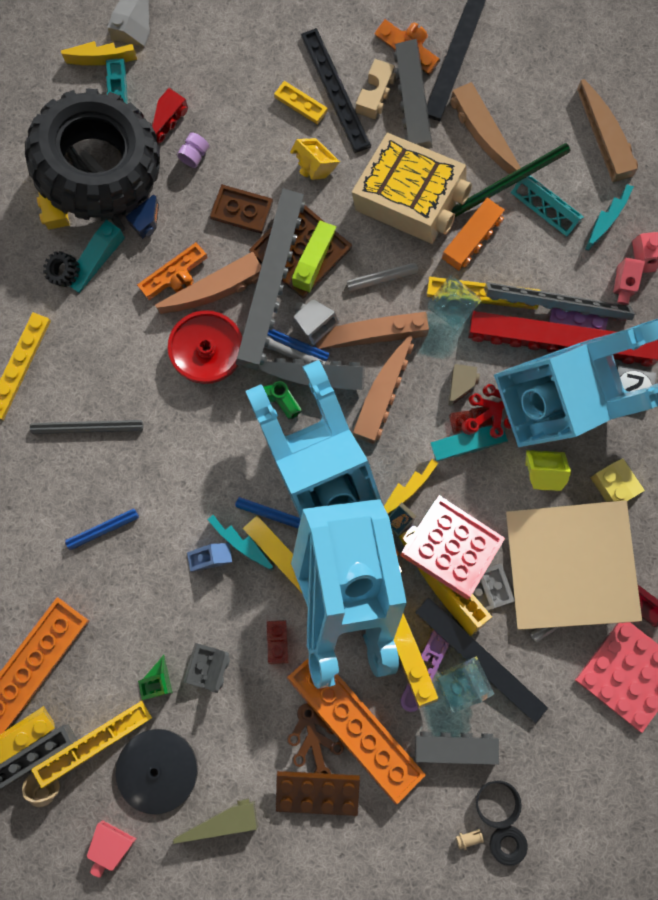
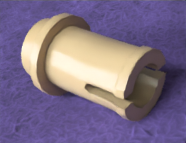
[456,829,484,850]

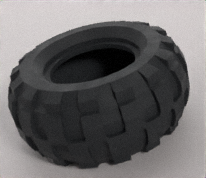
[25,89,160,221]

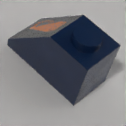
[126,194,159,239]

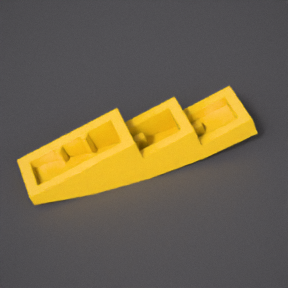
[61,41,137,65]
[384,459,438,515]

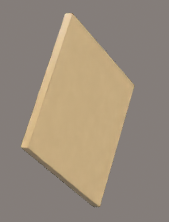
[506,500,642,630]

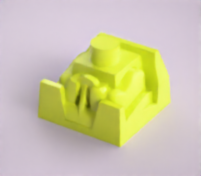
[525,450,571,491]

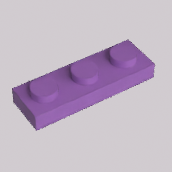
[549,308,608,330]

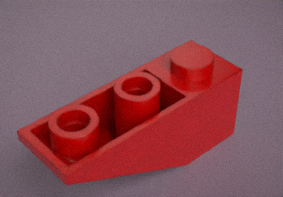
[152,88,188,144]

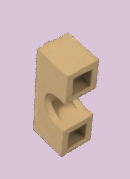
[356,59,396,119]

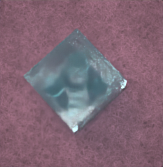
[427,274,481,331]
[434,656,494,713]

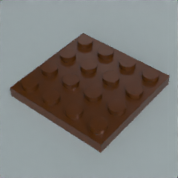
[249,205,352,299]

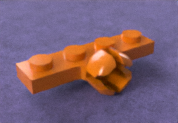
[374,19,440,75]
[137,242,208,300]

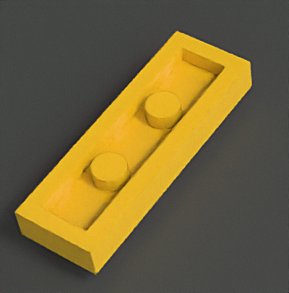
[274,81,328,125]

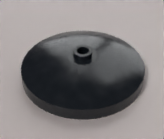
[116,729,198,814]

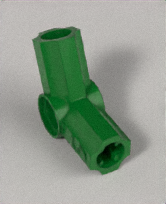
[263,381,302,420]

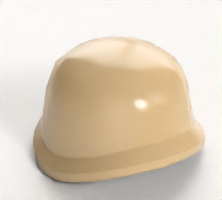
[22,773,60,807]

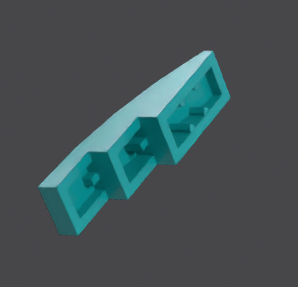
[106,59,128,104]
[585,184,634,251]
[430,423,508,462]
[207,515,274,571]

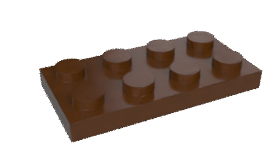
[276,771,360,816]

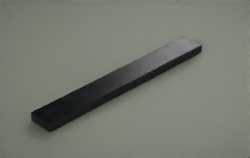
[427,0,486,122]
[301,28,371,154]
[414,597,548,723]

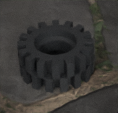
[43,251,80,287]

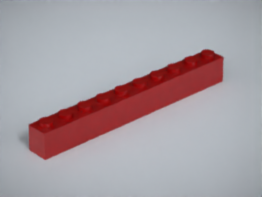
[468,311,658,367]

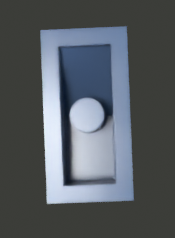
[187,543,232,572]

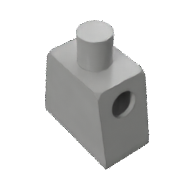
[294,300,340,345]

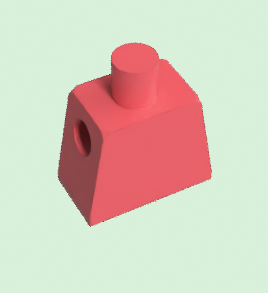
[632,232,658,273]
[613,258,645,305]
[87,820,136,878]

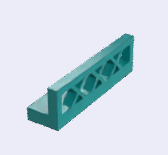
[510,175,584,237]

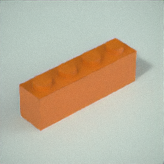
[442,198,505,271]

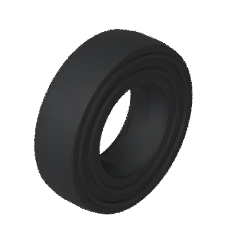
[489,826,528,866]

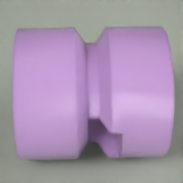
[176,133,209,168]

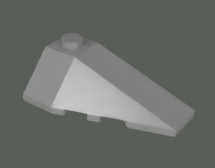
[107,0,150,48]

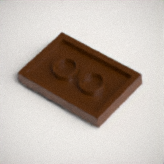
[210,184,273,234]

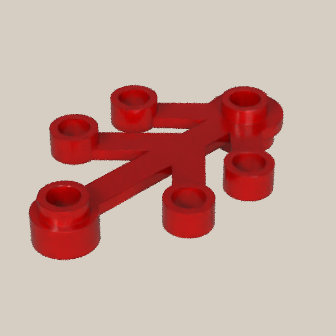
[462,384,512,438]

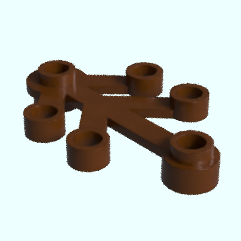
[287,703,344,774]

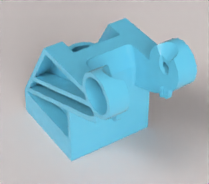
[494,319,658,447]
[245,360,383,519]
[291,499,407,689]

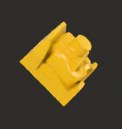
[290,138,340,180]

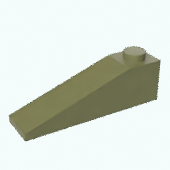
[173,798,258,844]

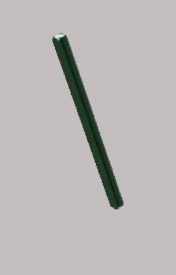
[451,143,571,217]

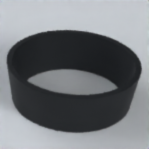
[476,780,522,828]

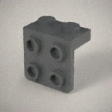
[183,643,230,693]

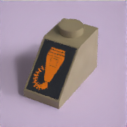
[448,364,480,405]
[389,503,416,538]

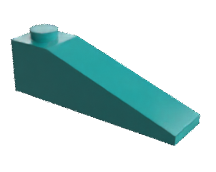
[70,220,125,293]

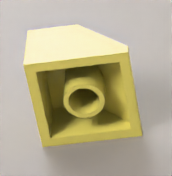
[590,458,645,502]

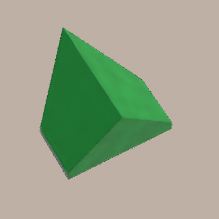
[138,655,173,701]

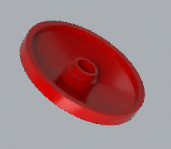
[168,311,242,384]

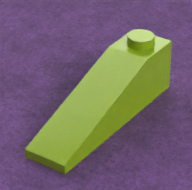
[292,221,337,292]

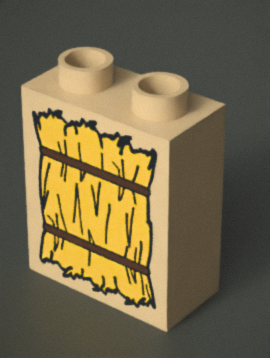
[352,133,472,244]

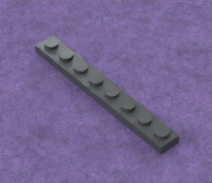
[484,282,635,321]

